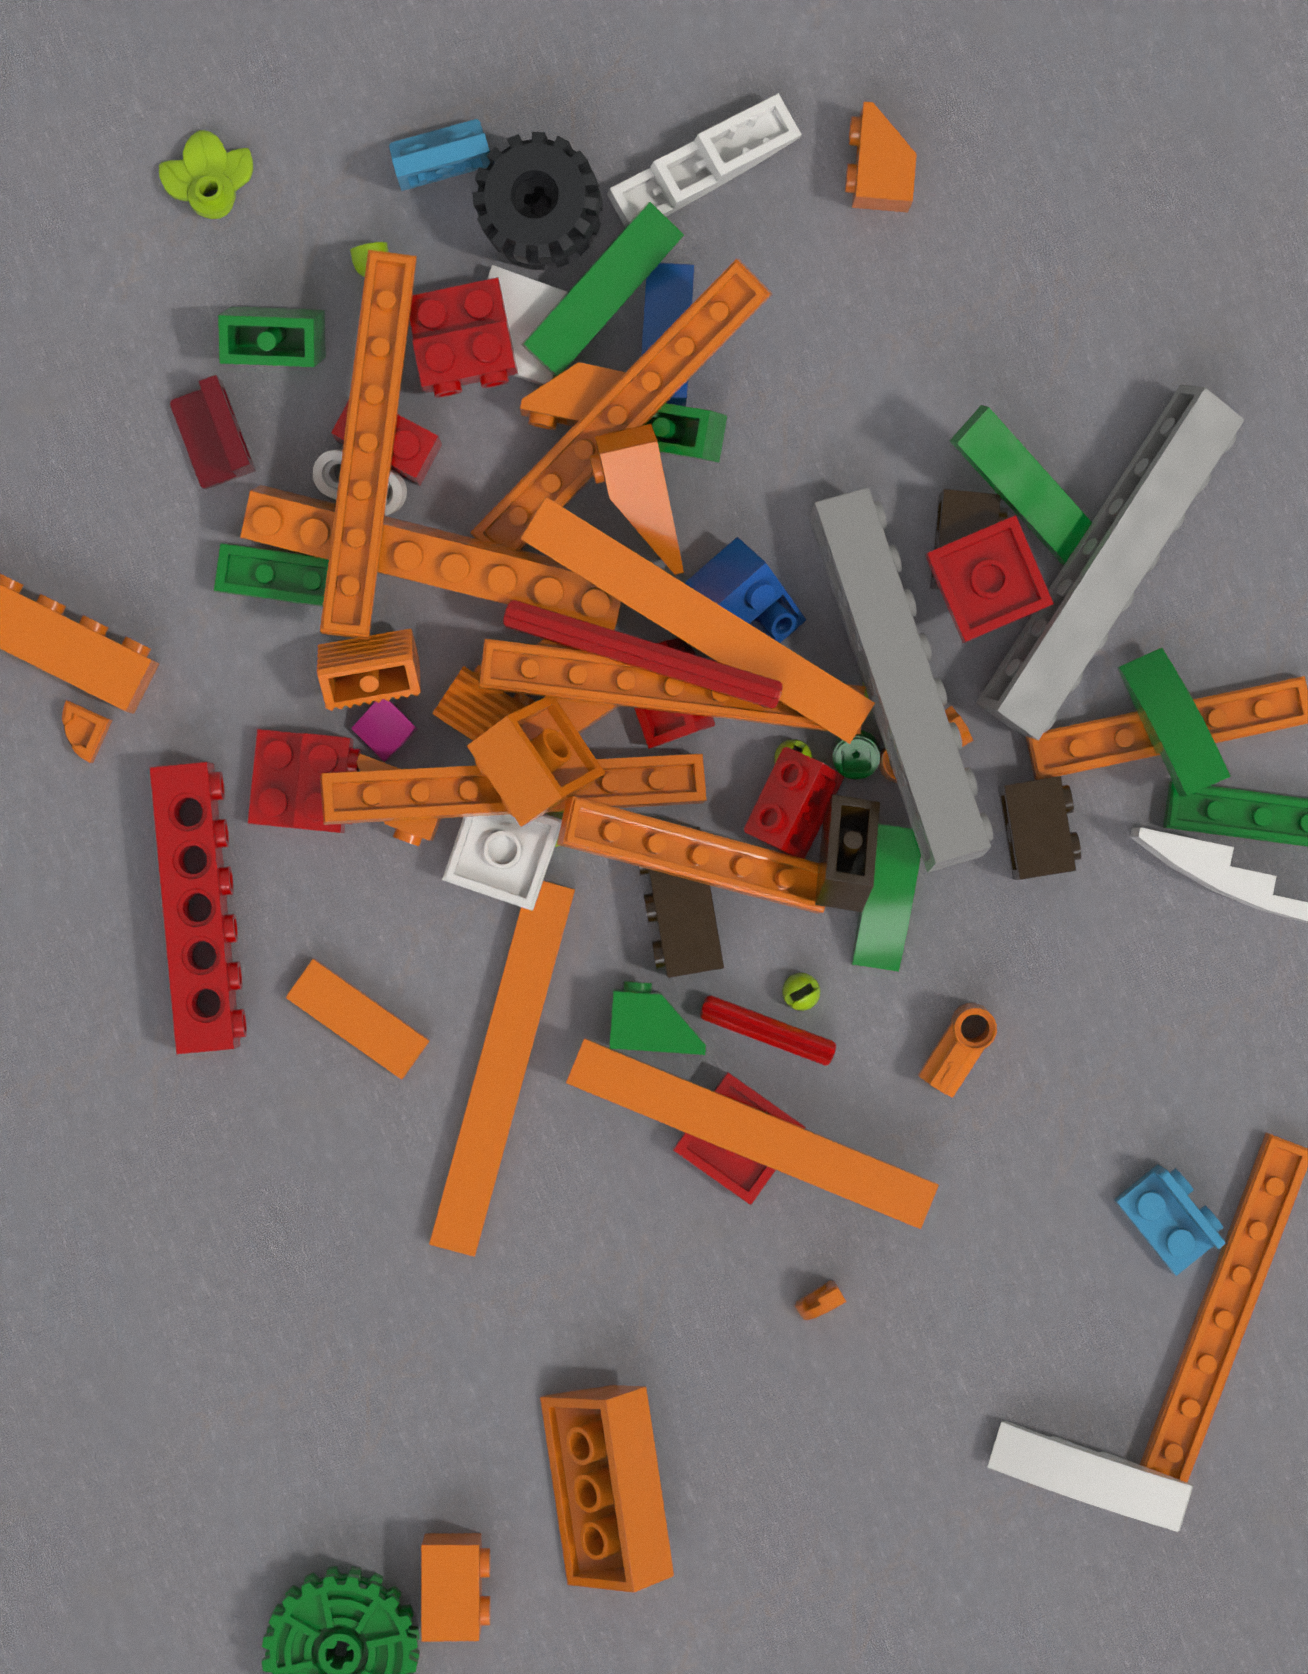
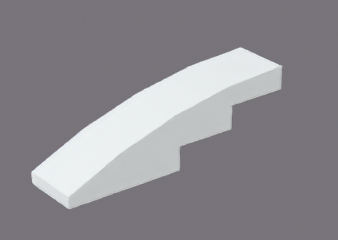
[607,93,802,227]
[1130,827,1308,923]
[987,1421,1194,1532]

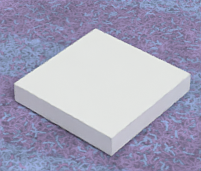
[487,265,567,386]
[442,814,562,911]

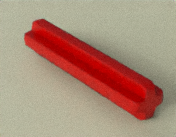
[700,995,836,1066]

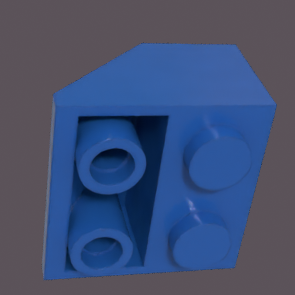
[685,537,806,643]

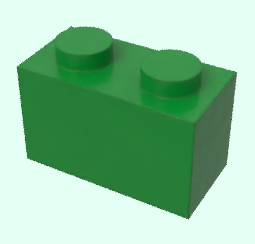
[218,306,326,367]

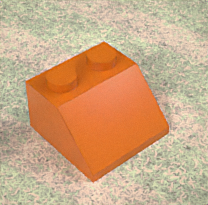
[467,697,606,827]

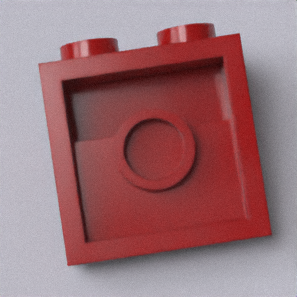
[409,277,518,398]
[248,729,361,833]

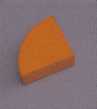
[62,700,113,763]
[794,1280,847,1320]

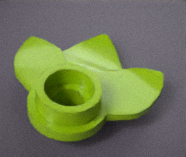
[159,130,254,219]

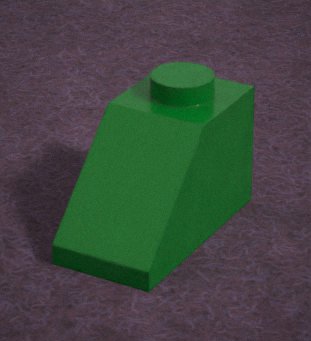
[645,403,727,463]
[609,981,706,1055]

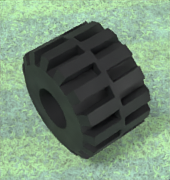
[472,132,603,270]

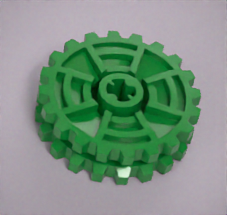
[261,1566,420,1674]

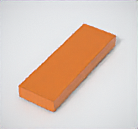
[285,958,430,1080]

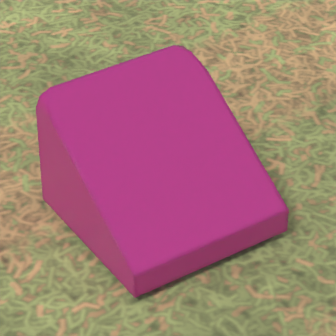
[351,699,419,762]

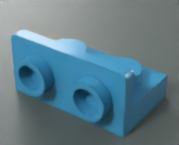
[389,119,490,191]
[1114,1164,1226,1276]

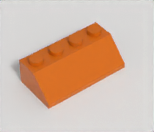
[540,1385,674,1593]

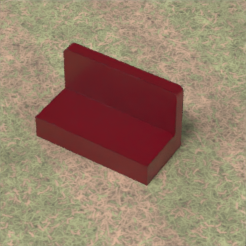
[170,375,256,489]

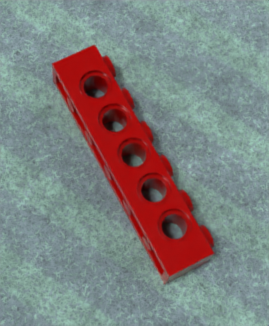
[149,762,247,1055]

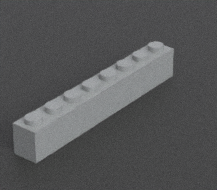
[976,384,1245,741]
[809,488,993,873]

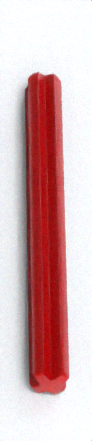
[503,600,783,709]

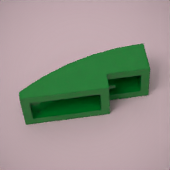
[1117,647,1231,797]
[851,824,921,972]

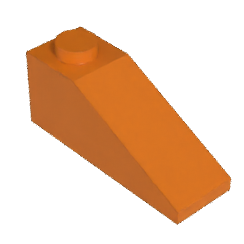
[589,424,684,575]

